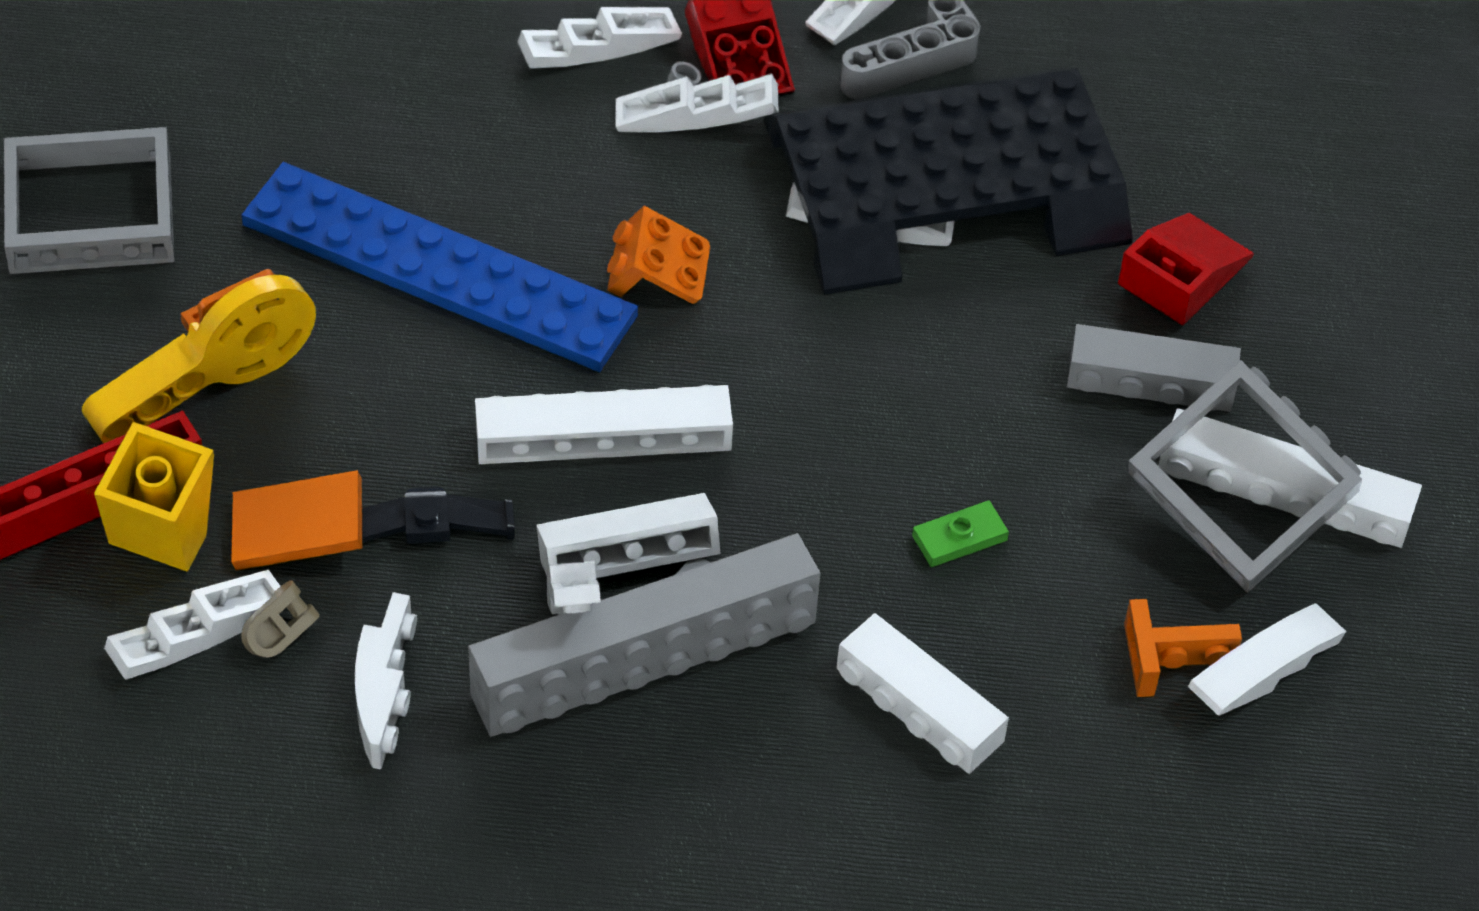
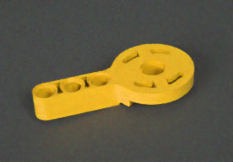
[82,275,316,444]

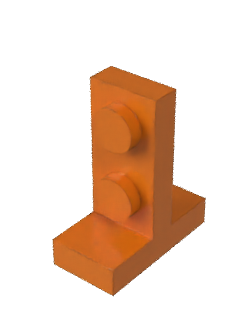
[1124,599,1242,697]

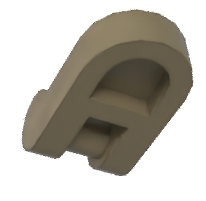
[241,580,320,657]

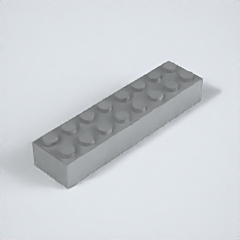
[468,533,820,737]

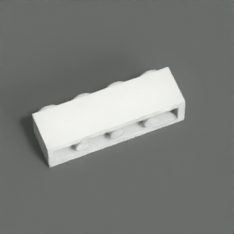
[537,493,721,578]
[837,613,1009,774]

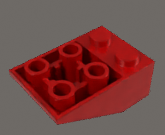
[684,0,795,95]
[1118,213,1254,325]

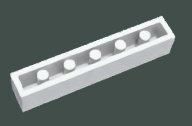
[475,385,733,464]
[1158,408,1422,548]

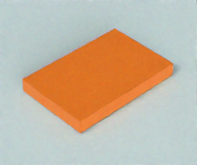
[231,470,362,571]

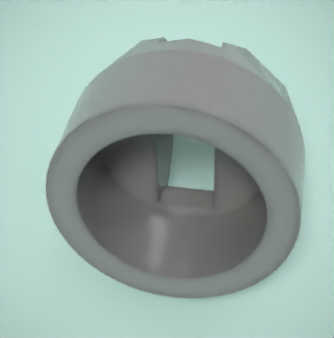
[667,62,701,86]

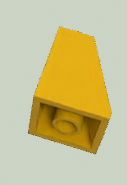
[94,422,214,572]

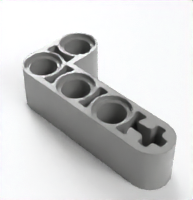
[840,0,980,99]

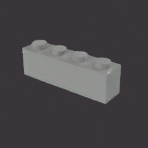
[1067,324,1241,412]

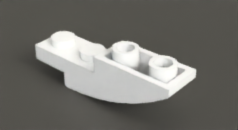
[547,560,601,615]
[355,592,417,769]

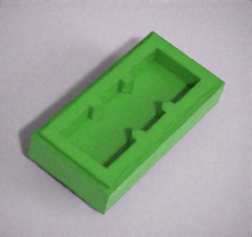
[912,500,1009,568]

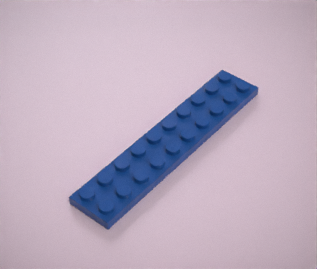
[241,162,638,372]

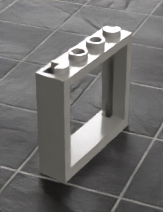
[4,127,175,274]
[1128,360,1363,593]

